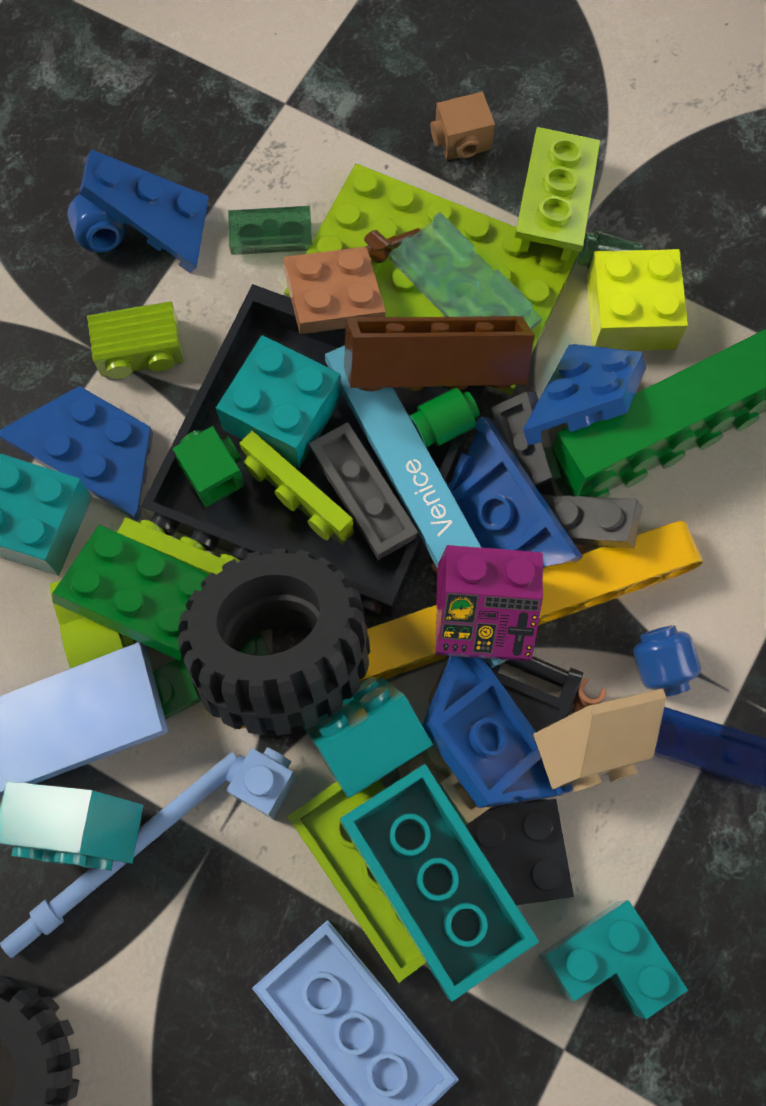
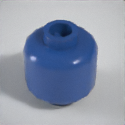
[67,194,127,253]
[633,625,701,697]

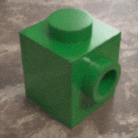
[172,426,245,508]

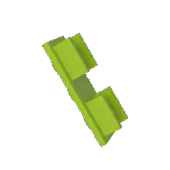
[514,127,600,261]

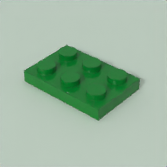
[52,524,210,661]

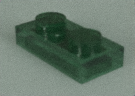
[228,206,312,255]

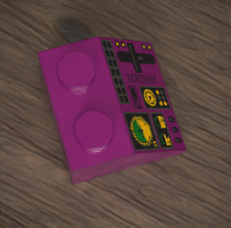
[435,545,543,661]

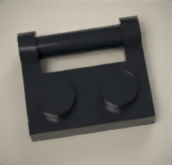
[487,656,584,732]

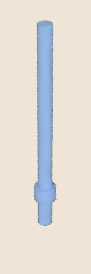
[0,752,237,958]

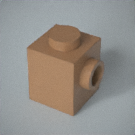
[430,92,495,161]

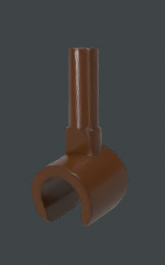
[364,228,422,263]

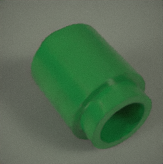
[409,387,480,447]

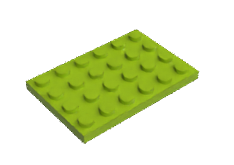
[284,163,579,396]

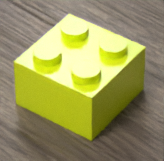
[586,249,688,351]

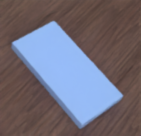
[0,642,169,797]
[252,920,459,1106]

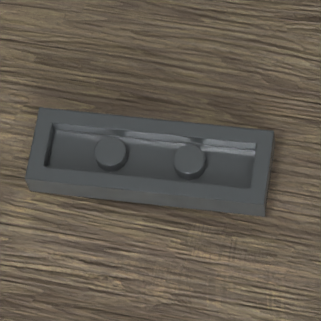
[309,422,418,560]

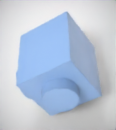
[226,747,297,820]

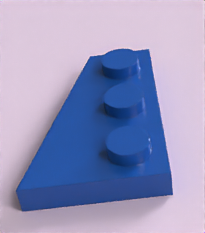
[79,149,209,274]

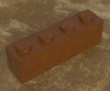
[344,316,535,392]

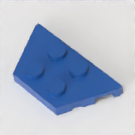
[523,344,646,445]
[0,386,153,521]
[447,416,583,567]
[422,656,573,808]

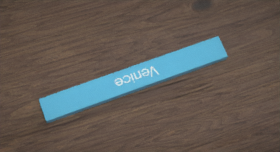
[325,346,535,668]

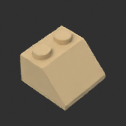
[533,688,666,793]

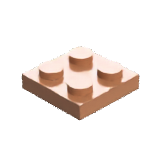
[283,247,386,334]

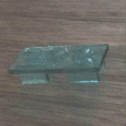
[389,212,542,330]

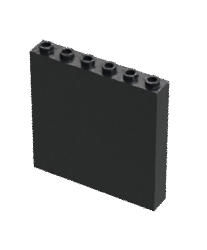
[141,284,489,618]

